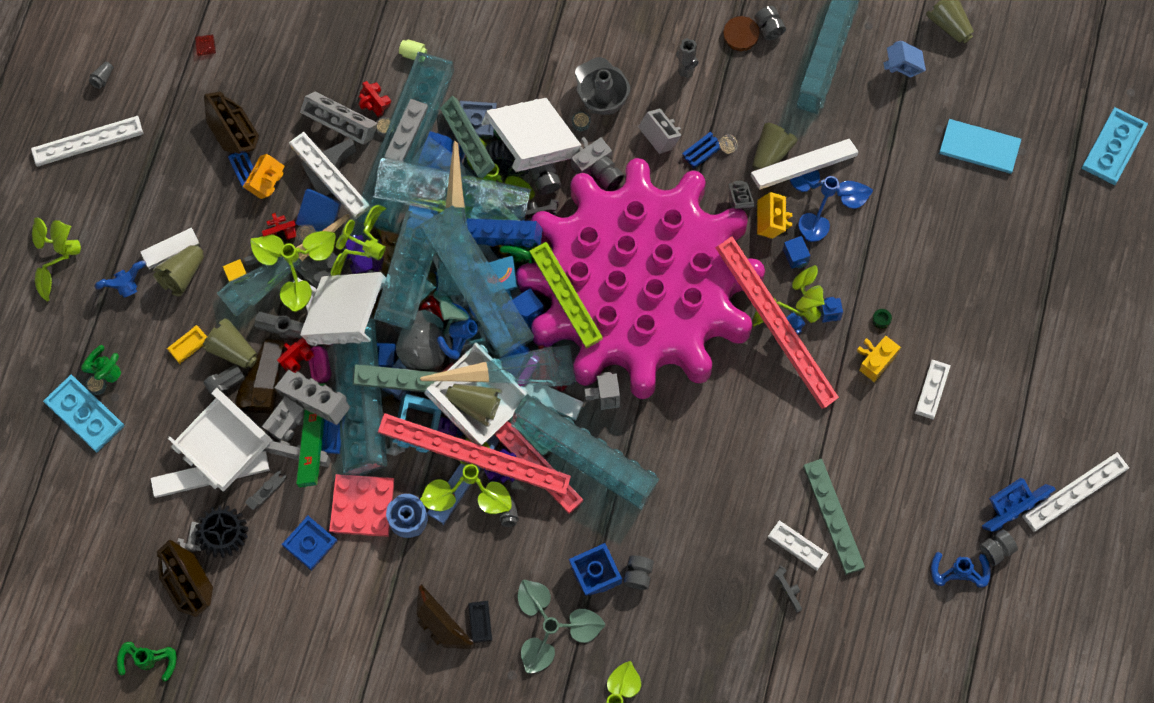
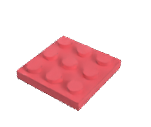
[329,474,395,537]

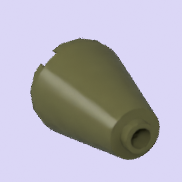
[925,0,974,43]
[752,122,798,171]
[153,245,204,296]
[203,318,257,369]
[446,383,502,427]

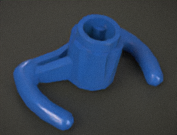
[94,260,147,298]
[437,303,478,360]
[931,552,991,588]

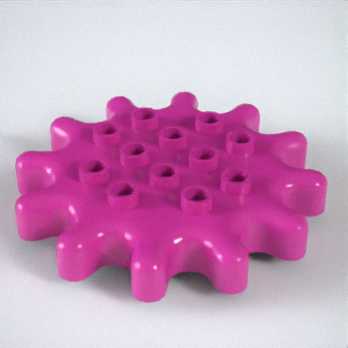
[516,158,765,399]

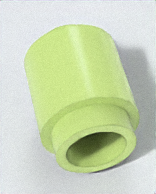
[399,39,427,62]

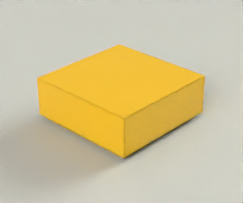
[223,259,248,284]

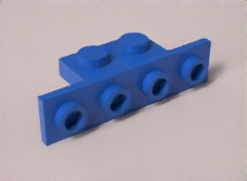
[982,478,1056,532]

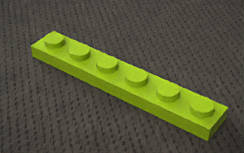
[530,242,603,349]

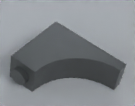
[301,138,356,200]

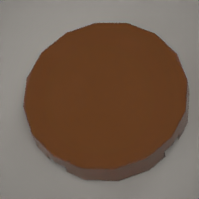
[723,16,760,51]

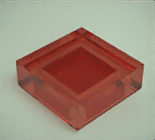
[195,34,216,56]

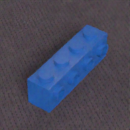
[461,218,543,248]

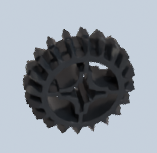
[485,140,530,177]
[194,505,249,558]

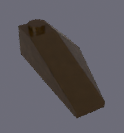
[236,339,285,414]

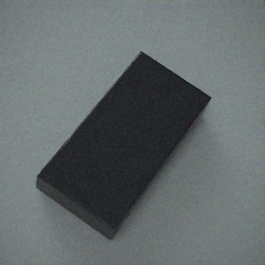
[468,601,492,643]

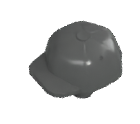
[575,57,631,115]
[396,310,447,372]

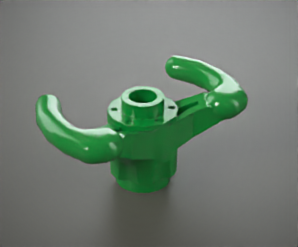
[500,246,533,271]
[81,345,121,383]
[117,642,177,681]

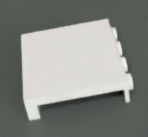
[481,98,581,172]
[300,272,391,346]
[424,342,531,446]
[168,388,272,492]

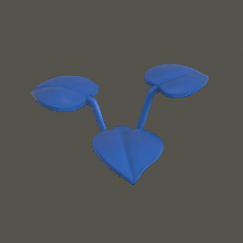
[790,170,873,242]

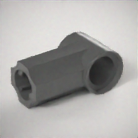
[203,364,245,399]

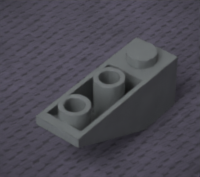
[728,181,754,210]

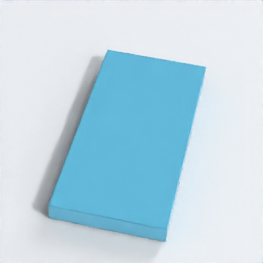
[1081,107,1148,185]
[939,119,1021,174]
[43,375,125,453]

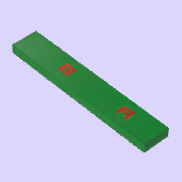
[296,383,327,488]

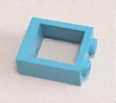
[392,394,441,453]

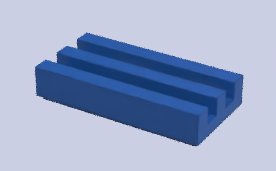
[682,132,721,169]
[228,152,253,189]

